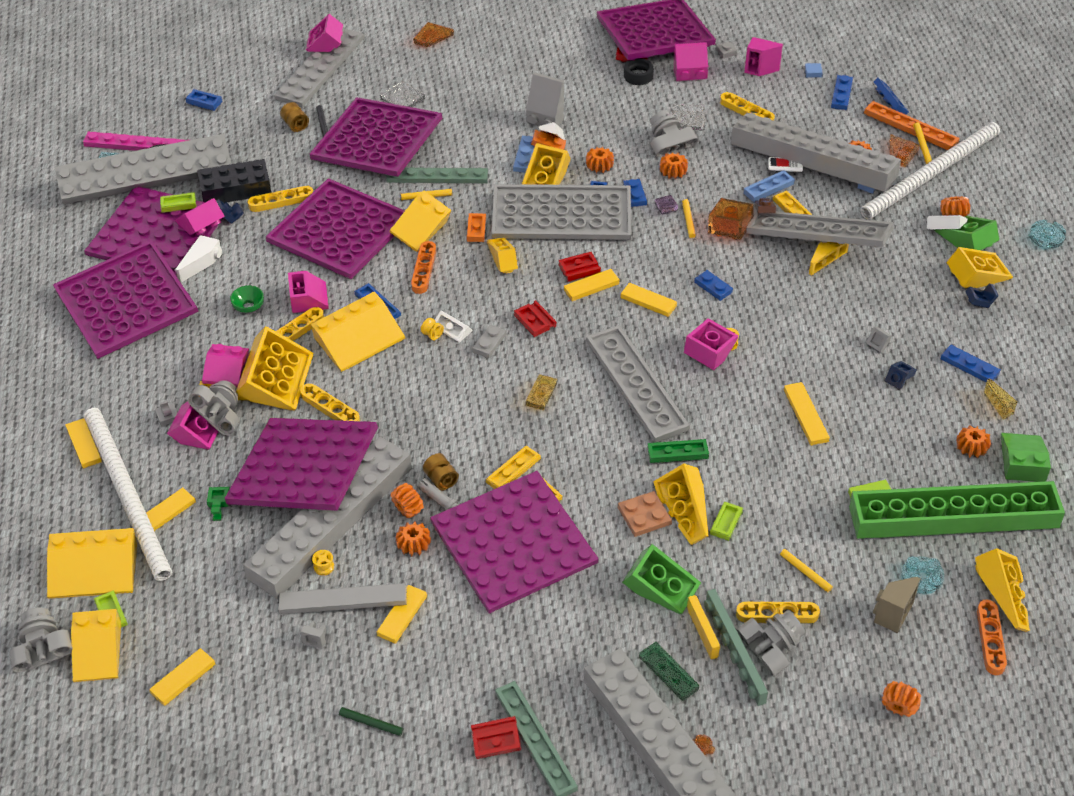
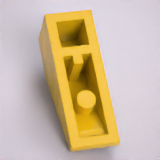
[487,238,518,273]
[809,241,849,276]

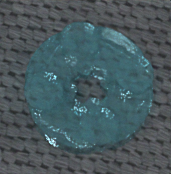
[1029,220,1066,250]
[901,556,945,595]

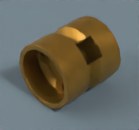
[280,102,309,132]
[423,453,459,491]

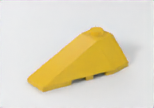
[653,463,708,545]

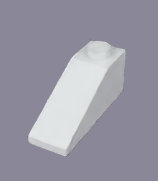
[175,235,222,282]

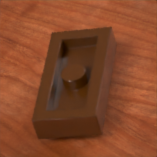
[755,198,776,213]

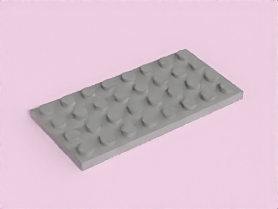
[492,184,632,240]

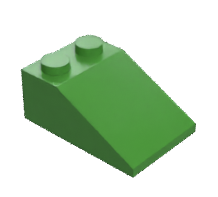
[933,216,1000,250]
[1001,433,1051,482]
[622,544,701,615]

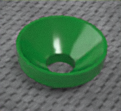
[230,285,264,313]

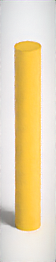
[913,122,932,164]
[401,189,452,200]
[682,199,696,238]
[780,549,833,593]

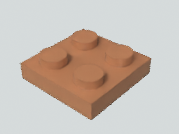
[618,491,672,537]

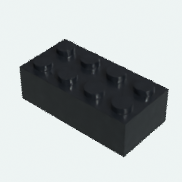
[197,159,272,203]

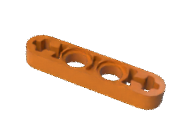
[411,241,436,294]
[977,600,1007,675]

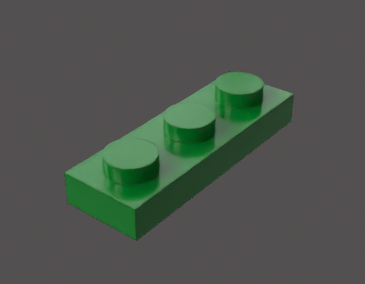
[647,439,709,463]

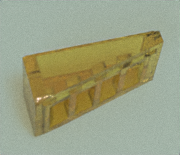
[984,378,1017,420]

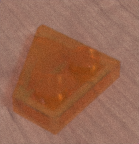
[413,22,454,47]
[889,134,920,168]

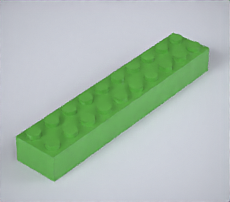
[849,481,1065,539]

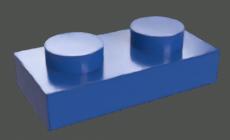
[186,89,222,111]
[623,179,647,207]
[694,270,733,301]

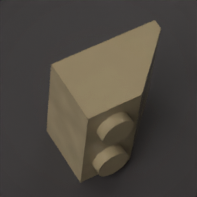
[873,577,921,633]

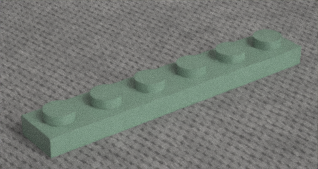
[386,167,488,183]
[704,589,768,706]
[495,681,578,796]

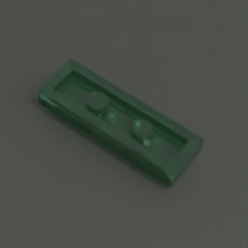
[639,642,699,702]

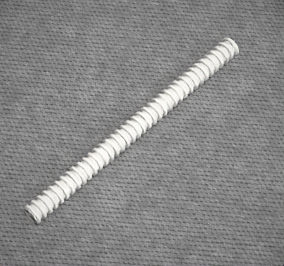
[861,122,1000,220]
[84,408,172,581]

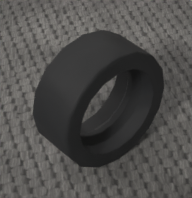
[624,58,654,85]

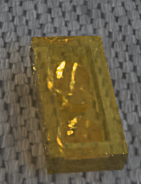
[526,374,557,410]

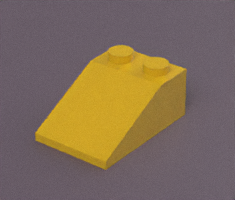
[522,143,571,185]
[389,190,451,252]
[946,247,1013,288]
[71,609,121,682]

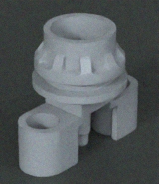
[650,110,699,157]
[188,381,239,435]
[9,607,73,673]
[736,610,806,676]

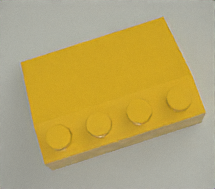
[311,291,405,372]
[236,326,314,411]
[47,528,138,599]

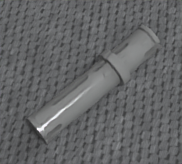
[418,478,458,511]

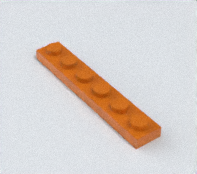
[864,101,960,150]

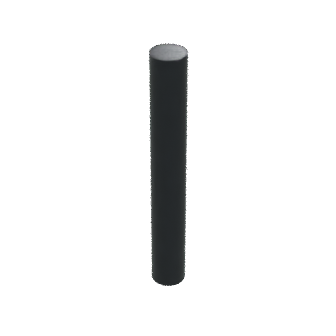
[316,105,328,137]

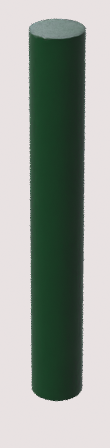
[339,707,404,736]

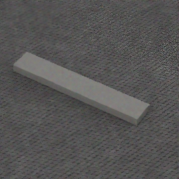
[278,583,407,614]

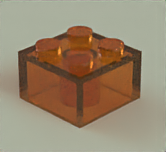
[708,198,754,240]

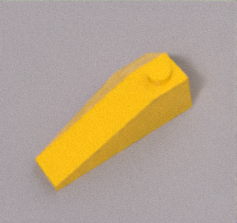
[975,548,1030,632]

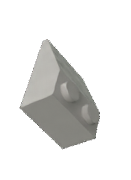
[526,72,564,126]

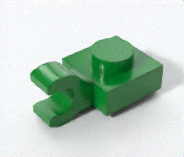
[207,487,230,521]

